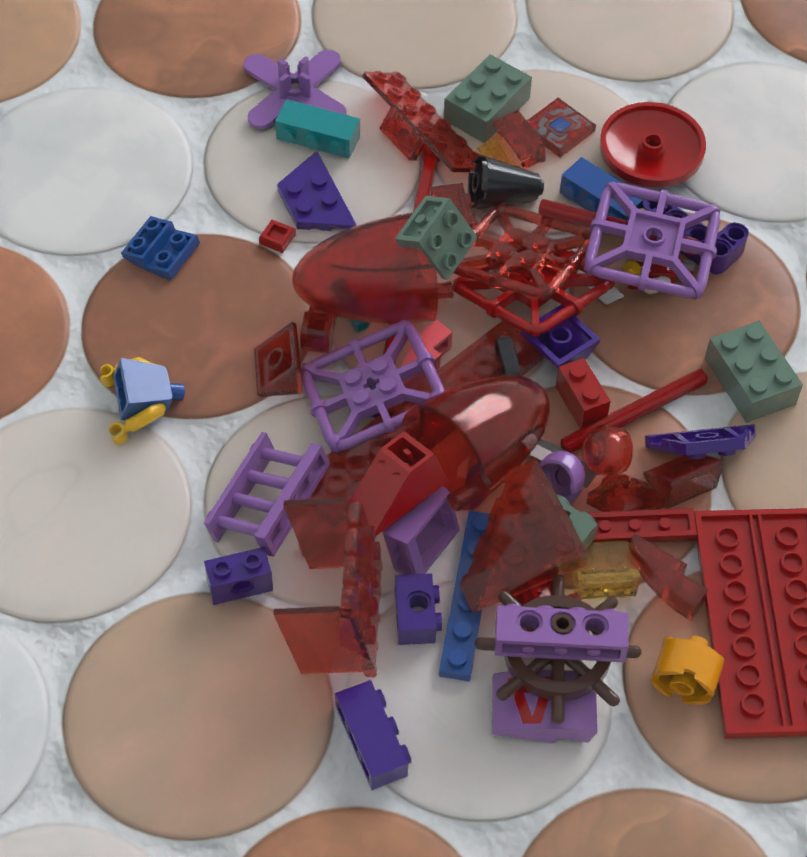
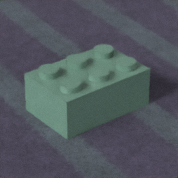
[444,54,532,144]
[705,320,803,423]

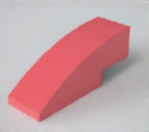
[399,319,453,404]

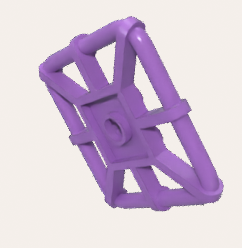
[584,181,720,300]
[300,320,447,454]

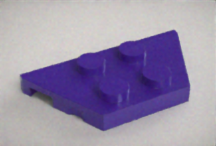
[277,152,356,232]
[645,424,756,459]

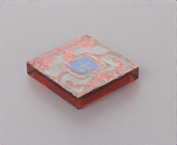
[522,98,596,158]

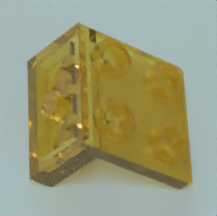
[569,541,640,600]

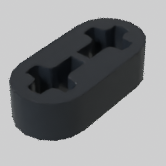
[495,336,521,387]

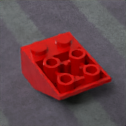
[345,431,449,537]

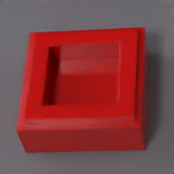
[259,219,296,253]

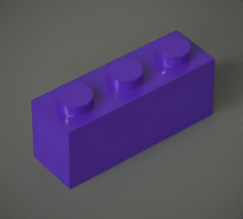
[335,680,412,790]

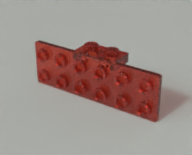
[362,71,480,172]

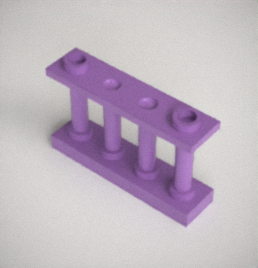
[204,432,330,557]

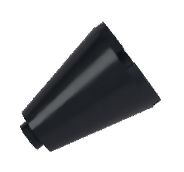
[467,155,544,209]

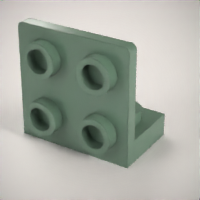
[395,196,477,280]

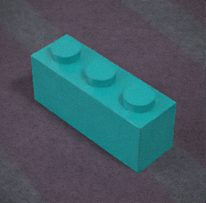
[275,99,360,159]

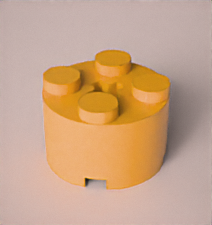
[651,636,724,705]

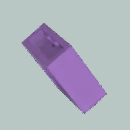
[383,486,460,575]

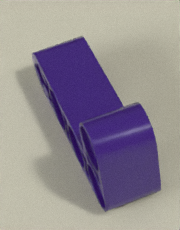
[642,200,749,274]

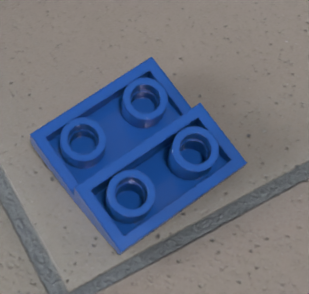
[121,216,200,280]

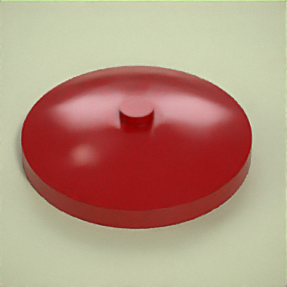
[600,102,706,188]

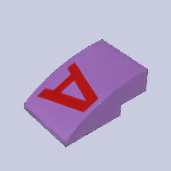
[492,669,597,743]

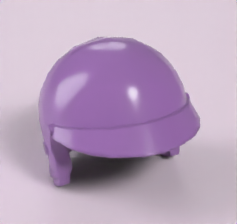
[532,451,585,504]

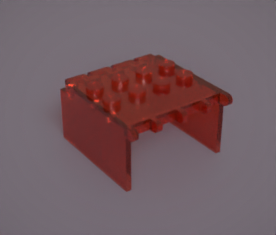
[273,497,383,677]

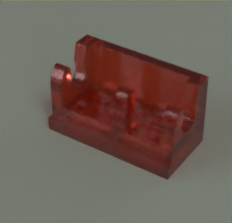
[493,110,546,168]

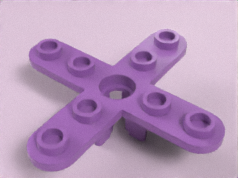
[244,50,347,129]

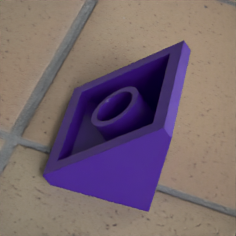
[520,305,601,369]

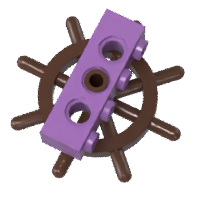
[475,574,642,725]

